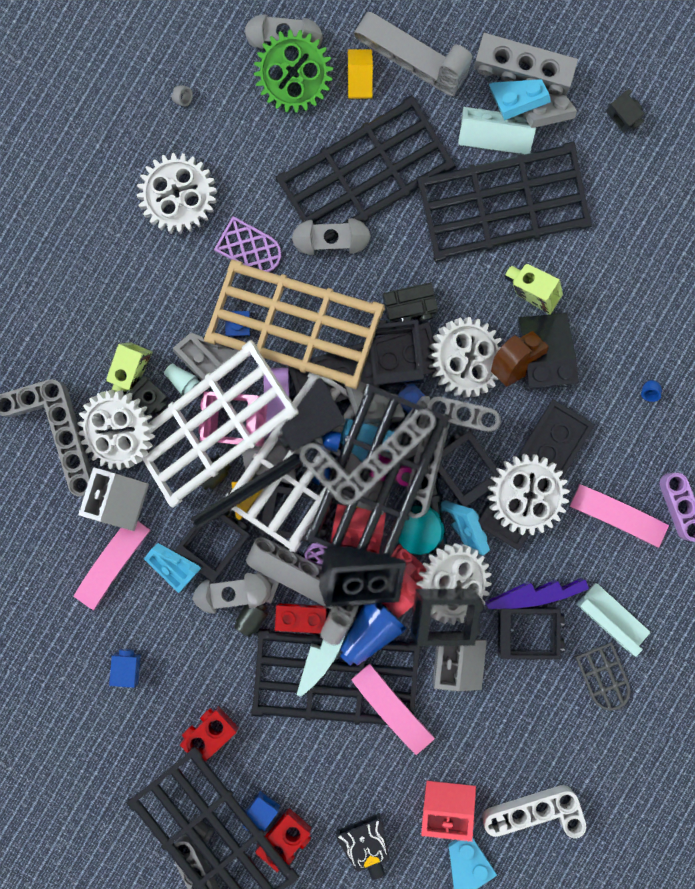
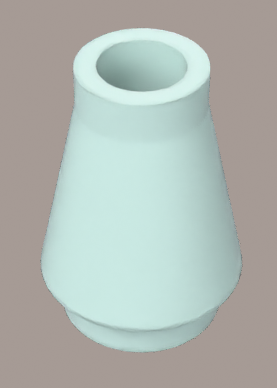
[164,363,200,396]

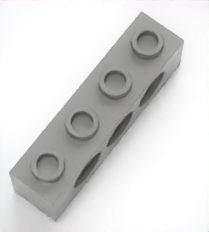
[473,33,578,95]

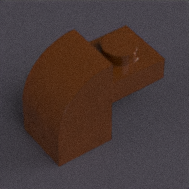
[491,331,549,387]

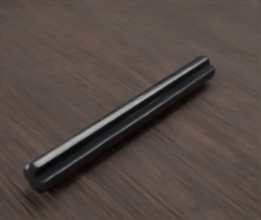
[191,453,303,529]

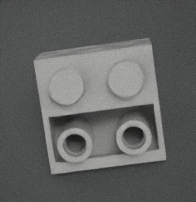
[78,467,149,531]
[432,639,487,691]

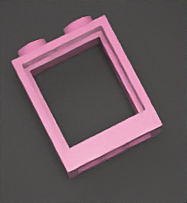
[198,391,268,446]

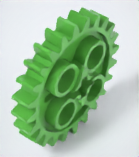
[254,29,333,113]

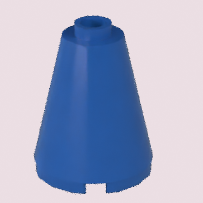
[340,603,407,666]

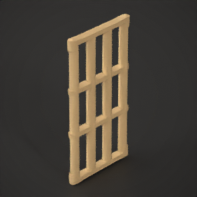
[204,259,385,389]

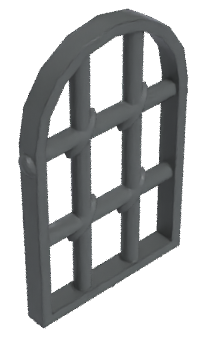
[575,642,630,711]

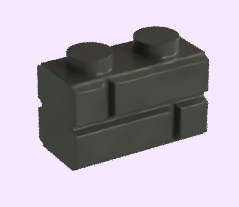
[383,282,438,323]

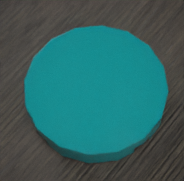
[398,505,444,555]

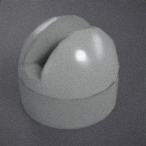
[171,85,193,106]

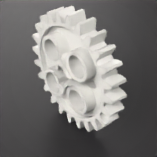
[137,153,217,234]
[428,317,501,398]
[77,389,155,470]
[487,454,569,535]
[416,543,491,625]

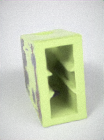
[505,264,563,315]
[106,342,153,395]

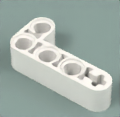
[482,785,586,838]

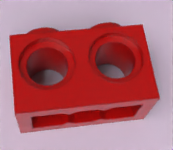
[275,603,327,633]
[180,706,239,761]
[255,808,311,872]

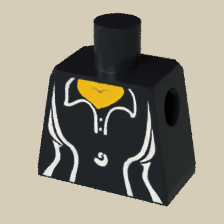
[336,813,389,880]

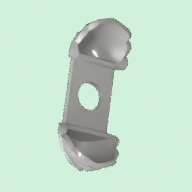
[245,14,323,49]
[292,218,371,255]
[192,573,271,614]

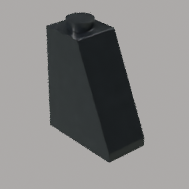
[278,378,346,453]

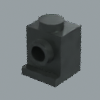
[605,88,645,133]
[127,376,169,415]

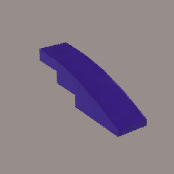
[485,578,589,609]

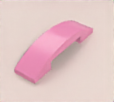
[569,484,669,548]
[74,521,151,610]
[351,663,435,755]

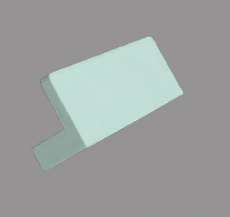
[458,107,536,154]
[576,583,650,657]

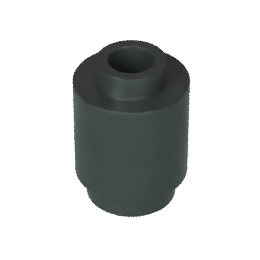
[196,454,232,490]
[234,604,269,637]

